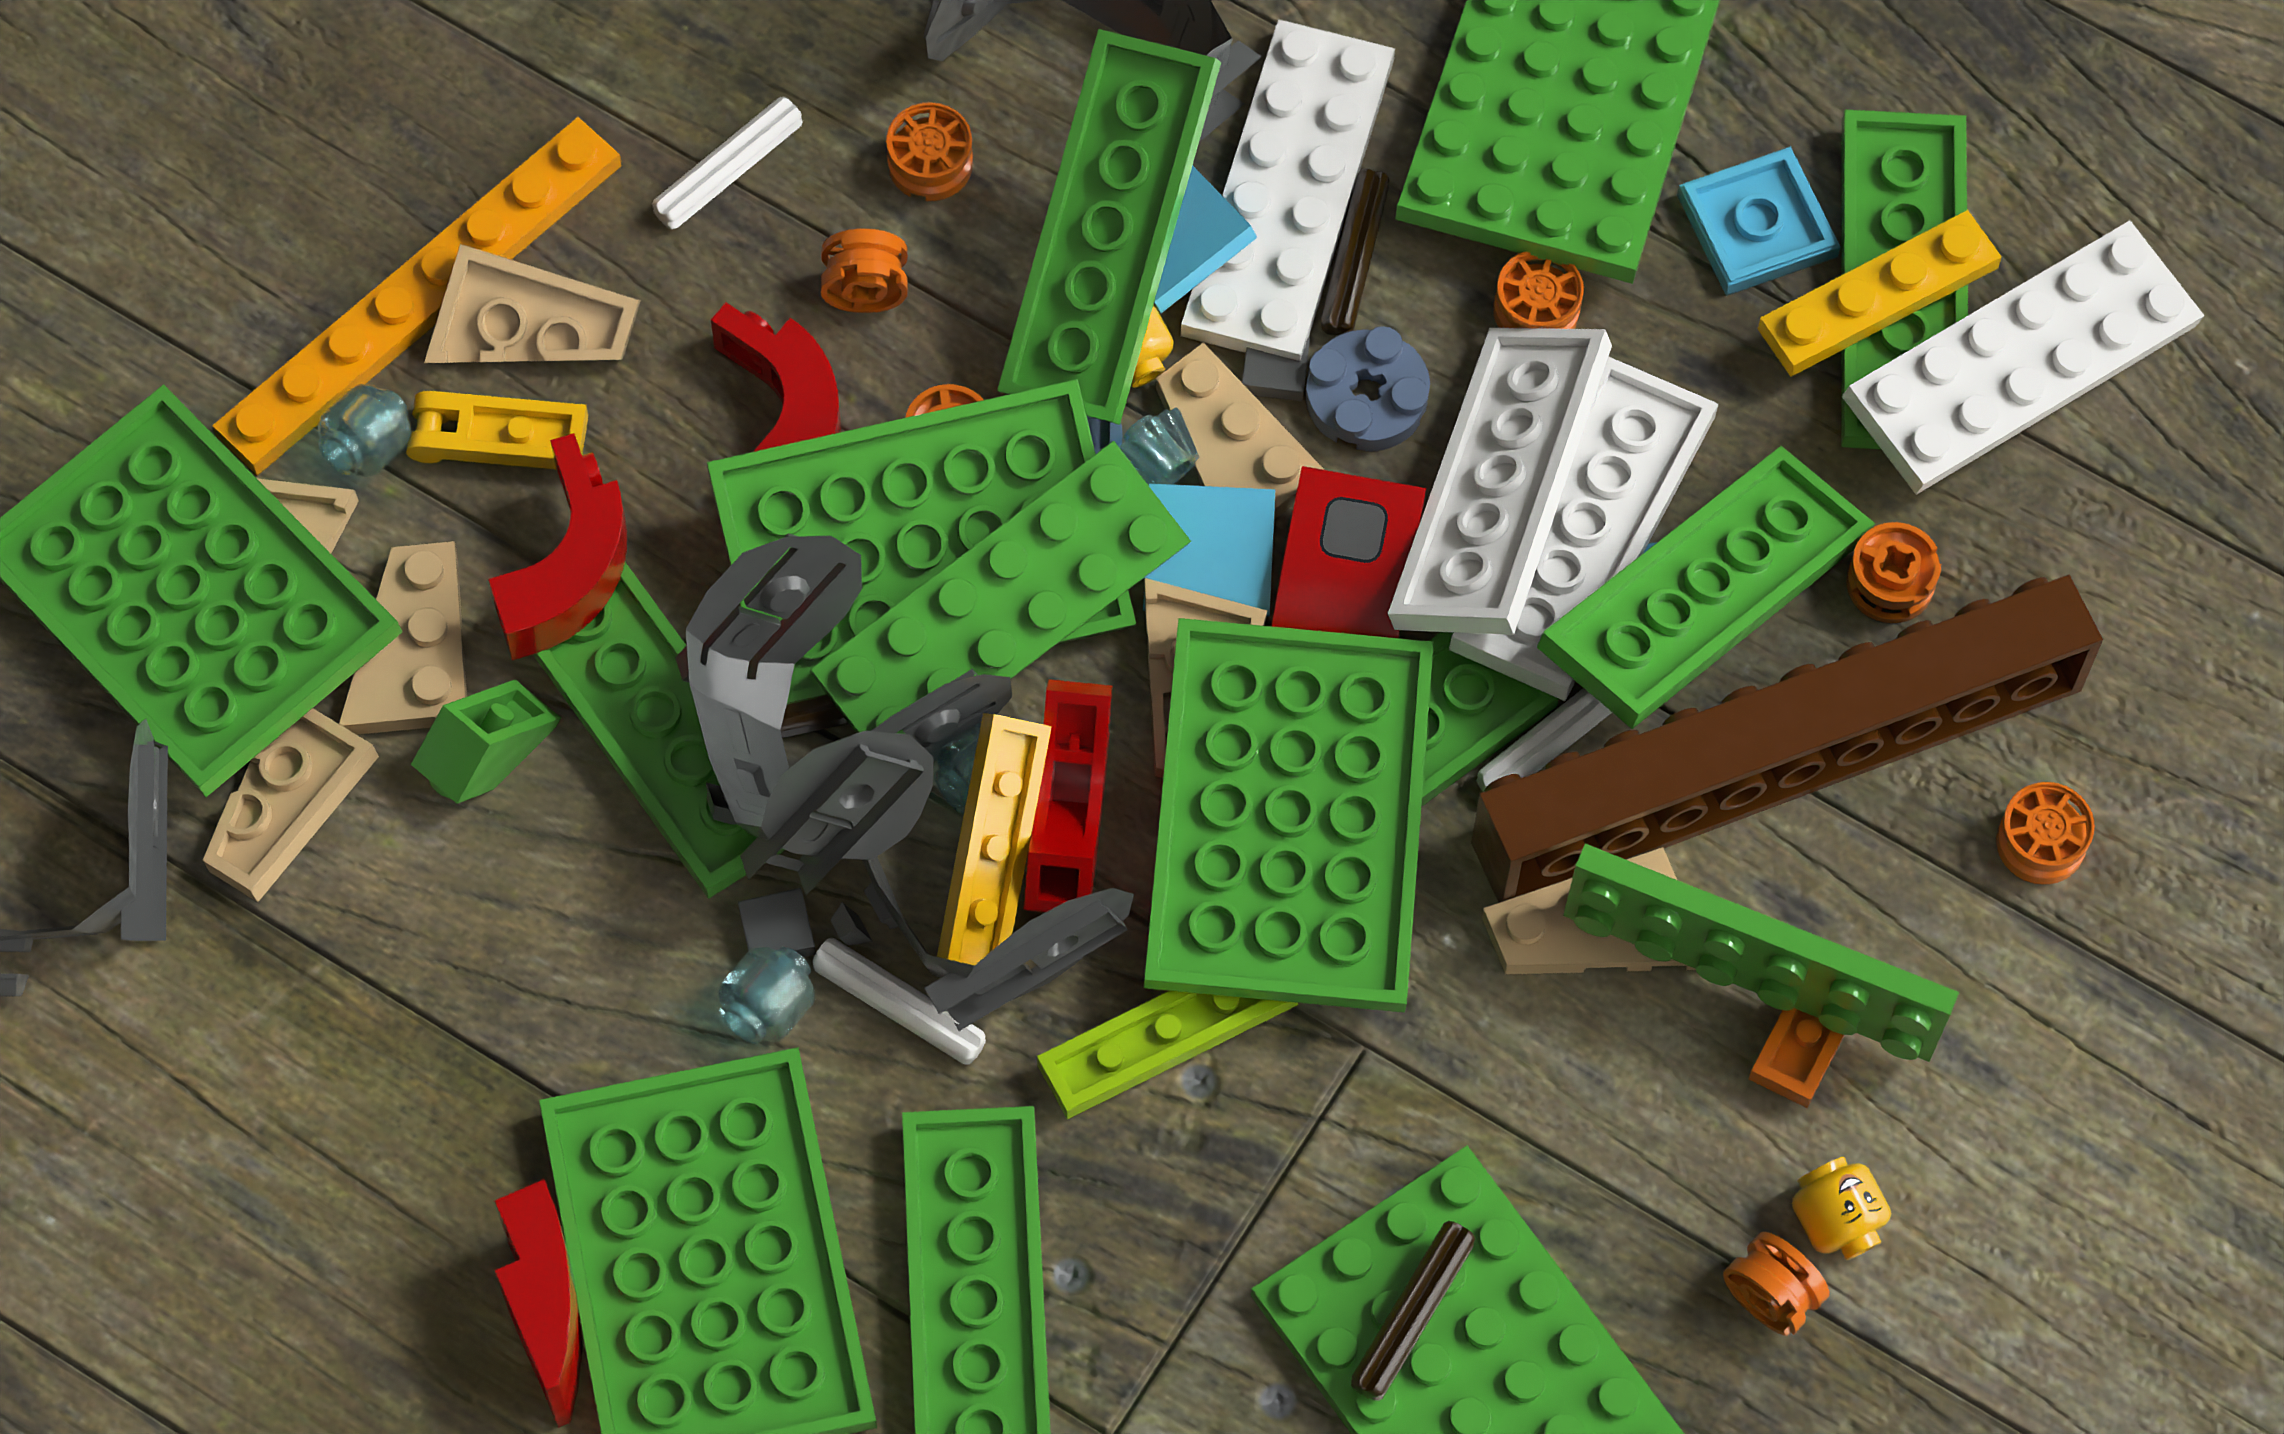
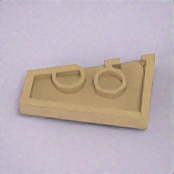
[424,244,641,363]
[1156,342,1324,520]
[339,541,467,735]
[1144,578,1267,778]
[203,708,379,902]
[1482,847,1696,974]

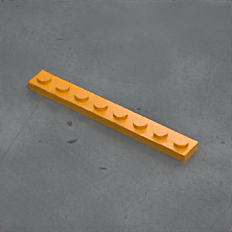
[212,117,622,476]

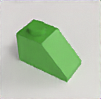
[411,680,561,804]

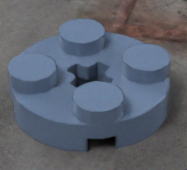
[1305,326,1430,451]

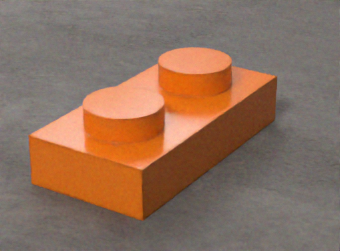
[1749,1008,1845,1108]

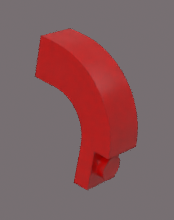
[711,302,841,452]
[488,433,627,661]
[1024,679,1113,912]

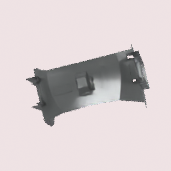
[923,0,1262,142]
[675,533,933,895]
[830,669,1134,1031]
[0,719,168,996]

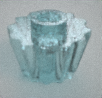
[1119,407,1199,485]

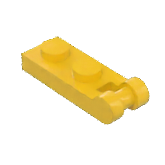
[406,391,588,469]

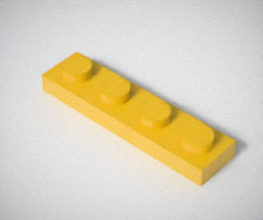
[1758,210,2002,377]
[937,713,1052,965]

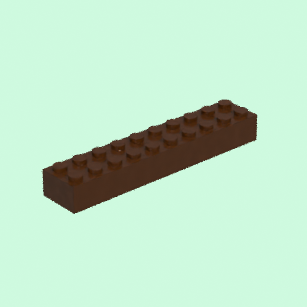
[1471,574,2103,903]

